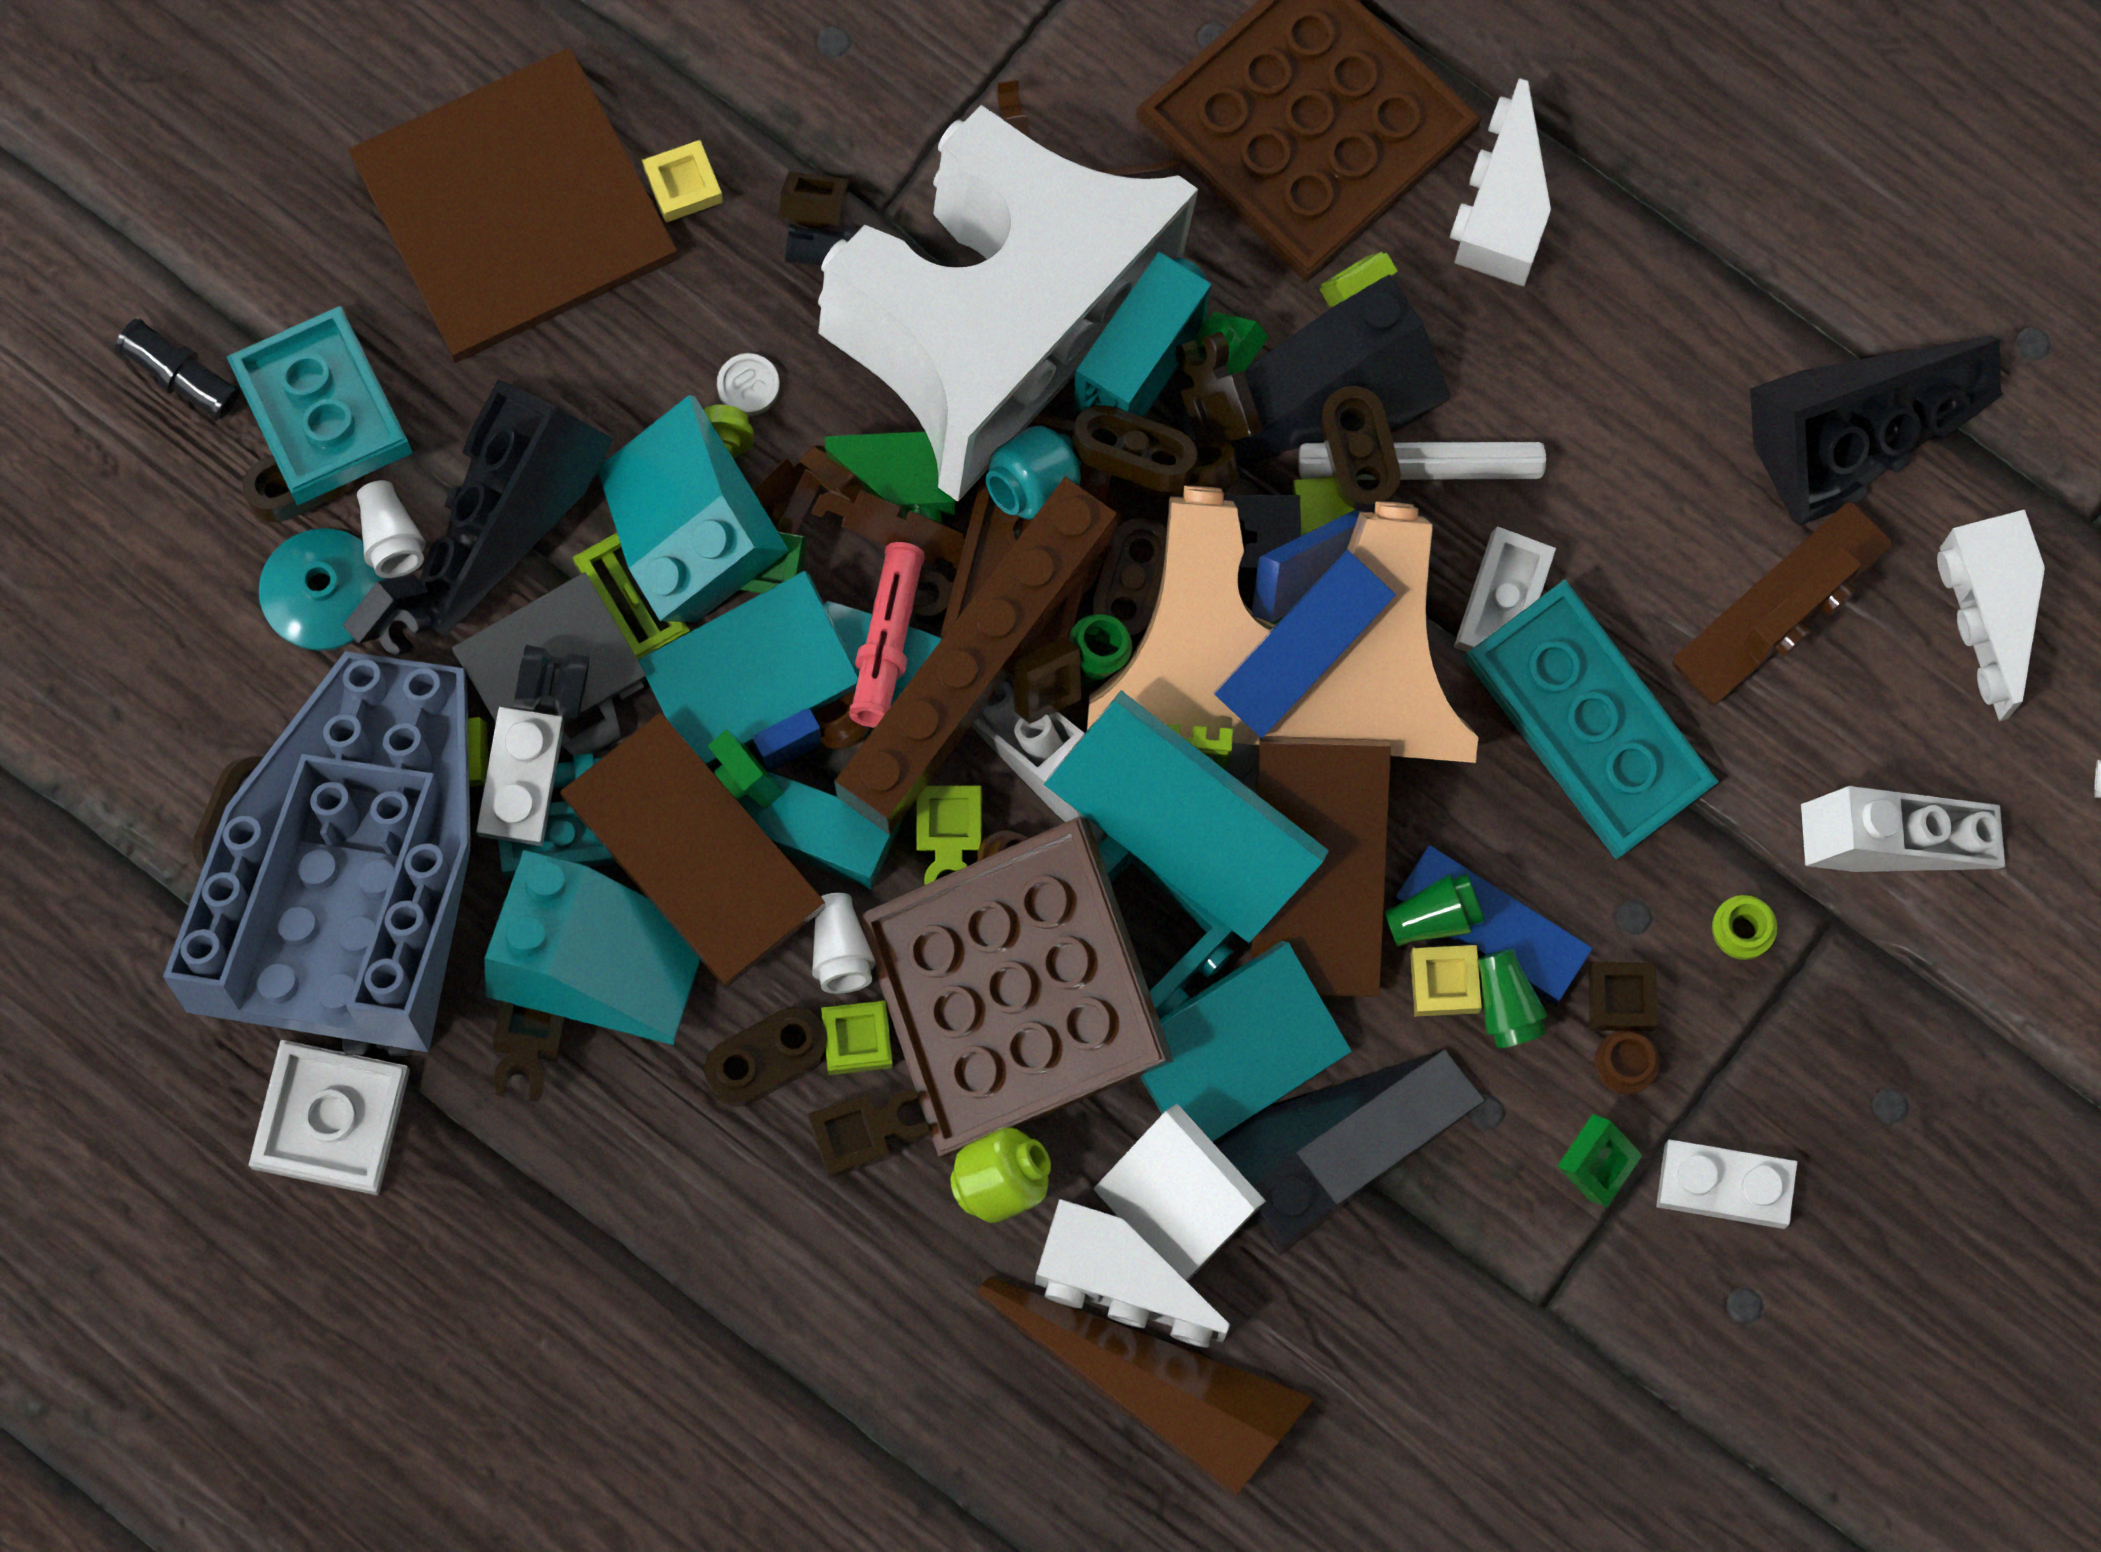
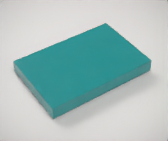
[226,306,413,505]
[638,571,859,768]
[1139,940,1352,1142]

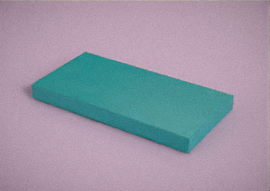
[1462,579,1718,859]
[1044,690,1329,943]

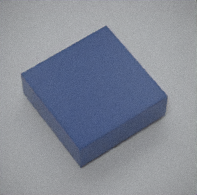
[753,709,822,772]

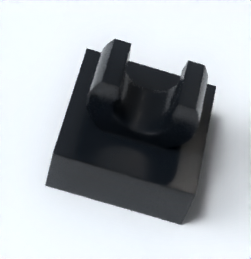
[343,574,432,656]

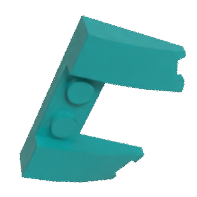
[737,601,942,890]

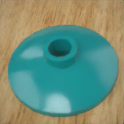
[259,528,385,651]

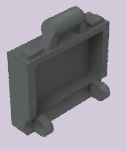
[452,572,646,759]

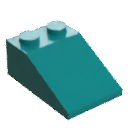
[599,395,789,623]
[485,850,701,1045]

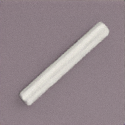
[1298,442,1546,480]

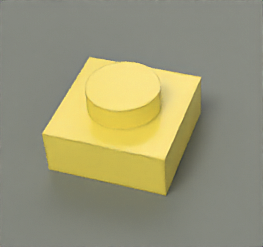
[642,140,723,223]
[1410,945,1482,1017]

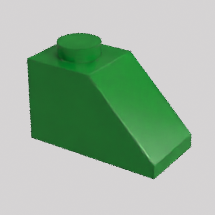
[825,432,955,524]

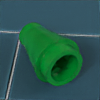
[1069,614,1132,687]
[1385,873,1485,947]
[1477,948,1548,1048]

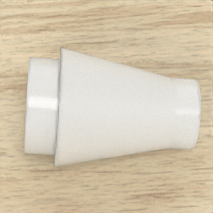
[357,480,426,578]
[812,893,876,994]

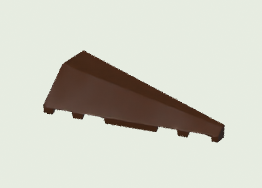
[976,1276,1313,1499]

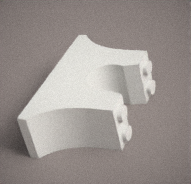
[818,105,1198,501]

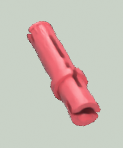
[849,542,925,727]

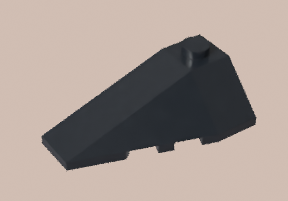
[1174,274,1451,465]
[1750,335,2001,525]
[417,379,613,636]
[1213,1049,1485,1256]

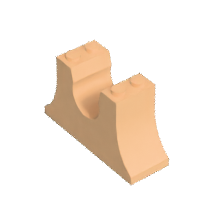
[1087,486,1478,763]

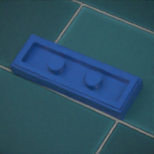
[1252,510,1372,623]
[1213,549,1396,738]
[1394,845,1593,1005]

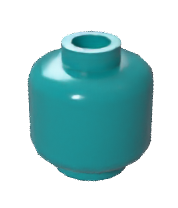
[986,426,1082,520]

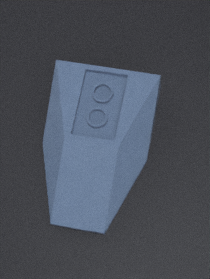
[163,651,471,1052]

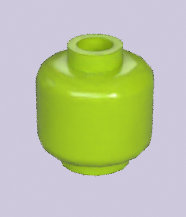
[950,1127,1051,1223]

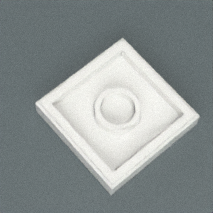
[249,1040,410,1196]
[1093,1104,1266,1282]

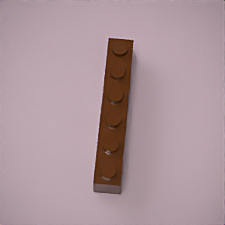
[835,477,1117,835]

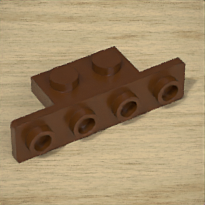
[1672,502,1891,706]

